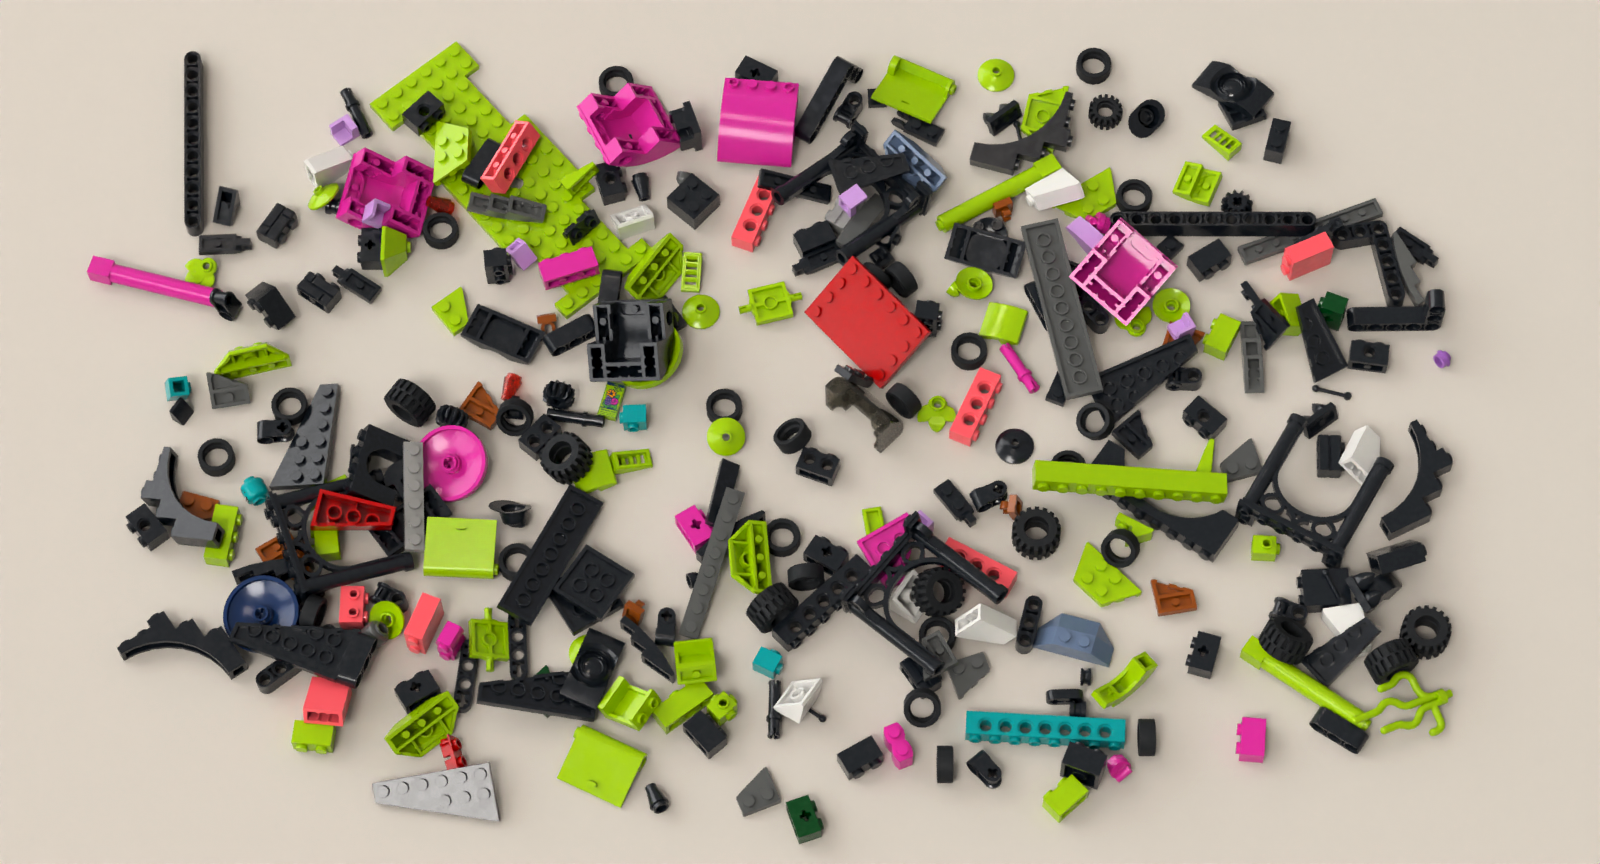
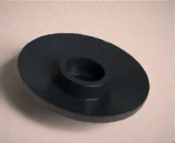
[995,429,1034,464]

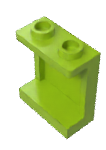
[674,638,717,685]
[597,676,661,731]

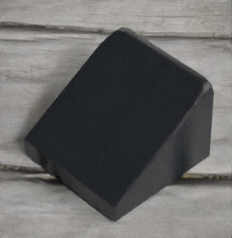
[169,397,194,426]

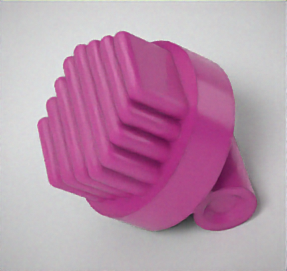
[1085,212,1111,234]
[1107,754,1133,783]

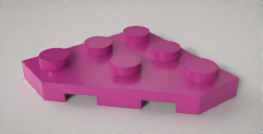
[857,512,912,588]

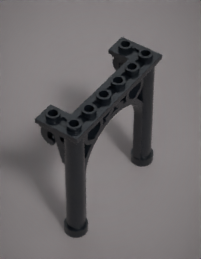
[771,120,933,266]
[1235,413,1394,568]
[264,468,414,610]
[839,511,1008,678]

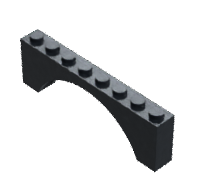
[1091,440,1239,563]

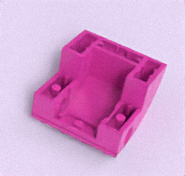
[717,78,799,167]
[576,83,681,167]
[336,147,434,238]
[1069,217,1178,326]

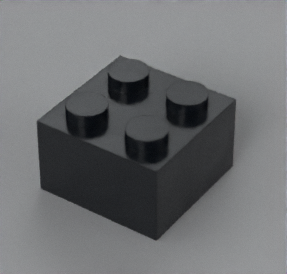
[667,173,720,230]
[1060,741,1108,790]

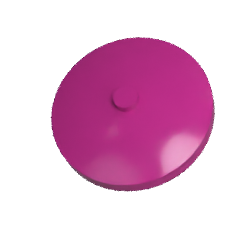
[420,425,488,502]

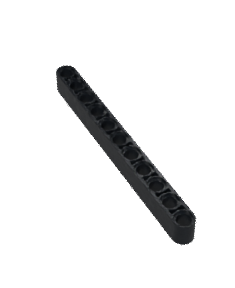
[184,51,204,237]
[1110,211,1316,237]

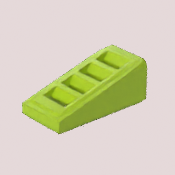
[1202,125,1242,161]
[559,162,599,196]
[681,252,703,293]
[1196,438,1214,472]
[610,449,653,475]

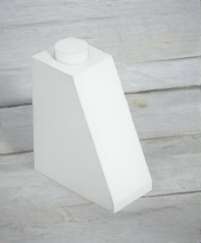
[304,146,353,188]
[1025,168,1085,211]
[1338,425,1380,486]
[955,603,1017,645]
[1321,603,1372,657]

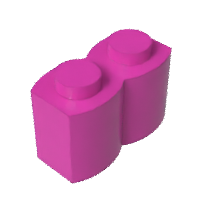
[436,621,466,661]
[884,722,913,770]

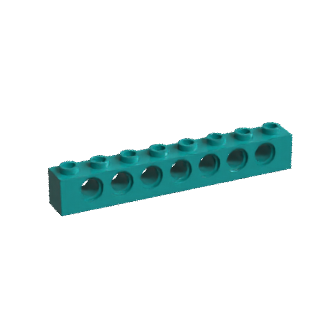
[965,711,1126,751]

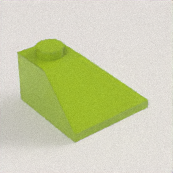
[380,226,411,277]

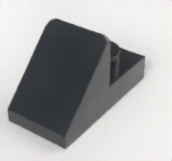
[213,186,240,227]

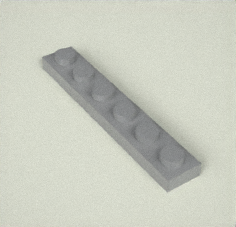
[403,442,425,553]

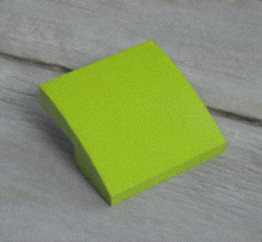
[1172,161,1223,207]
[979,302,1028,345]
[574,449,618,494]

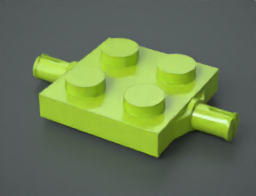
[738,281,803,326]
[468,607,509,672]

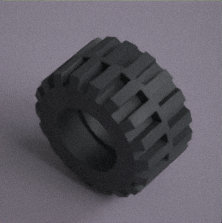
[384,378,436,427]
[539,431,593,485]
[1011,506,1061,560]
[911,567,966,617]
[746,582,799,634]
[1399,605,1452,660]
[1258,615,1313,665]
[1364,638,1419,685]

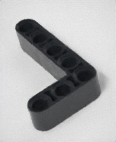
[795,56,863,144]
[1332,220,1405,307]
[1346,289,1446,332]
[256,624,336,694]

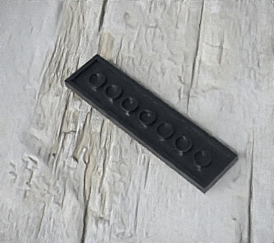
[497,484,603,627]

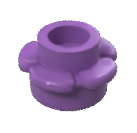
[1433,350,1451,368]

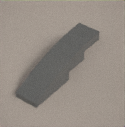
[467,192,547,223]
[836,193,884,247]
[1391,231,1425,306]
[1240,321,1264,393]

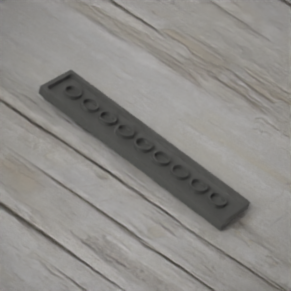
[1021,218,1103,400]

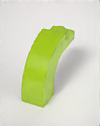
[1091,651,1158,709]

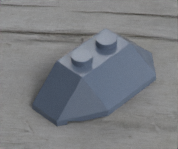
[883,130,948,192]
[1033,613,1114,667]

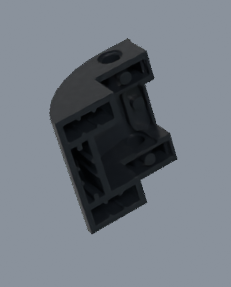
[587,299,674,382]

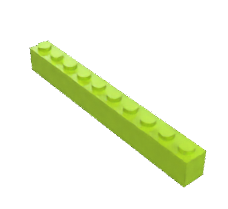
[1032,460,1228,504]

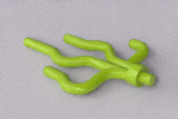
[1351,671,1453,736]

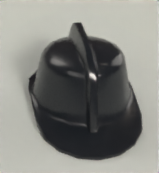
[1128,99,1165,138]
[489,500,532,528]

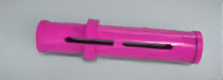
[999,343,1040,394]

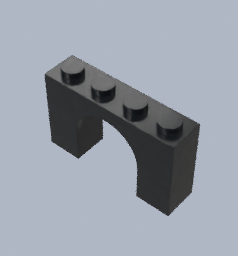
[343,424,410,506]

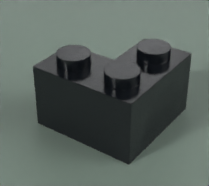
[245,281,296,330]

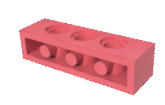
[480,120,540,194]
[731,175,775,252]
[949,367,1003,447]
[940,537,1018,598]

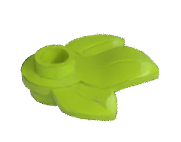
[185,258,217,287]
[1114,306,1152,337]
[917,396,956,432]

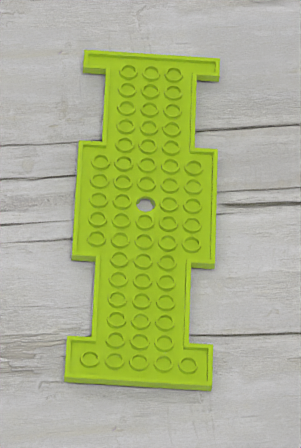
[370,41,651,319]

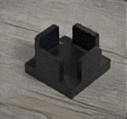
[669,101,703,152]

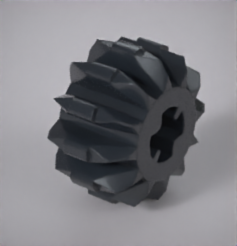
[1221,189,1253,212]
[543,380,575,410]
[435,404,469,428]

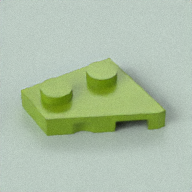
[431,287,468,336]

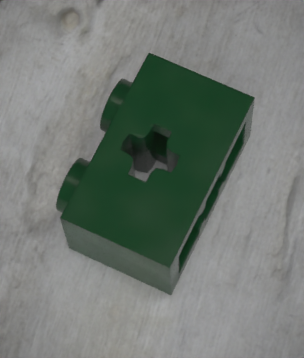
[1318,291,1349,331]
[786,795,824,844]

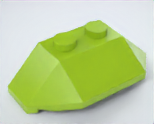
[624,233,683,300]
[214,342,292,379]
[728,520,772,594]
[384,691,459,757]

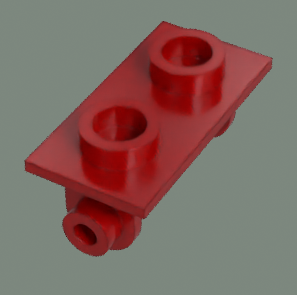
[440,734,467,770]

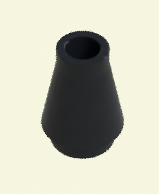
[631,172,650,202]
[645,783,669,814]

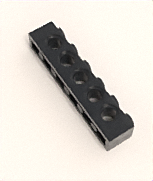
[772,554,871,652]

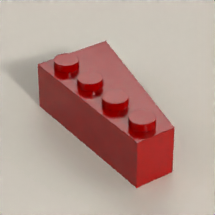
[310,489,396,531]

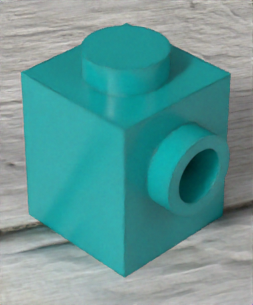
[165,376,191,401]
[619,404,647,432]
[752,646,784,680]

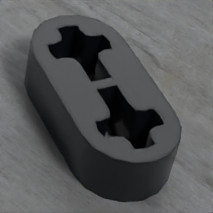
[1046,689,1084,705]

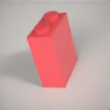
[1280,232,1334,281]
[404,592,444,654]
[303,676,352,726]

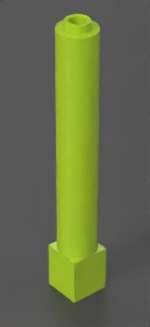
[935,153,1062,233]
[1240,635,1372,731]

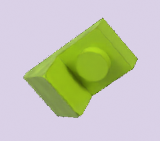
[1115,512,1154,547]

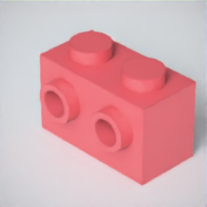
[339,586,369,630]

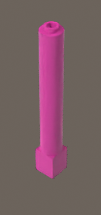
[87,256,223,307]

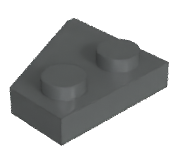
[206,372,251,409]
[1220,438,1262,483]
[922,630,958,682]
[947,652,990,700]
[736,767,781,817]

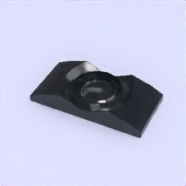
[1192,61,1274,120]
[944,223,1026,279]
[461,304,546,365]
[368,484,452,556]
[559,627,625,711]

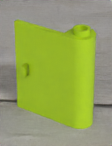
[871,55,957,124]
[423,517,499,579]
[557,724,648,808]

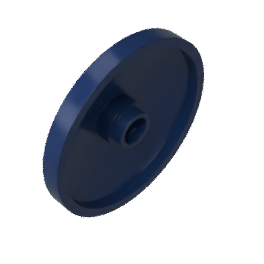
[223,575,301,653]

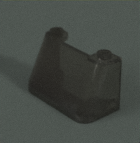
[825,377,903,453]

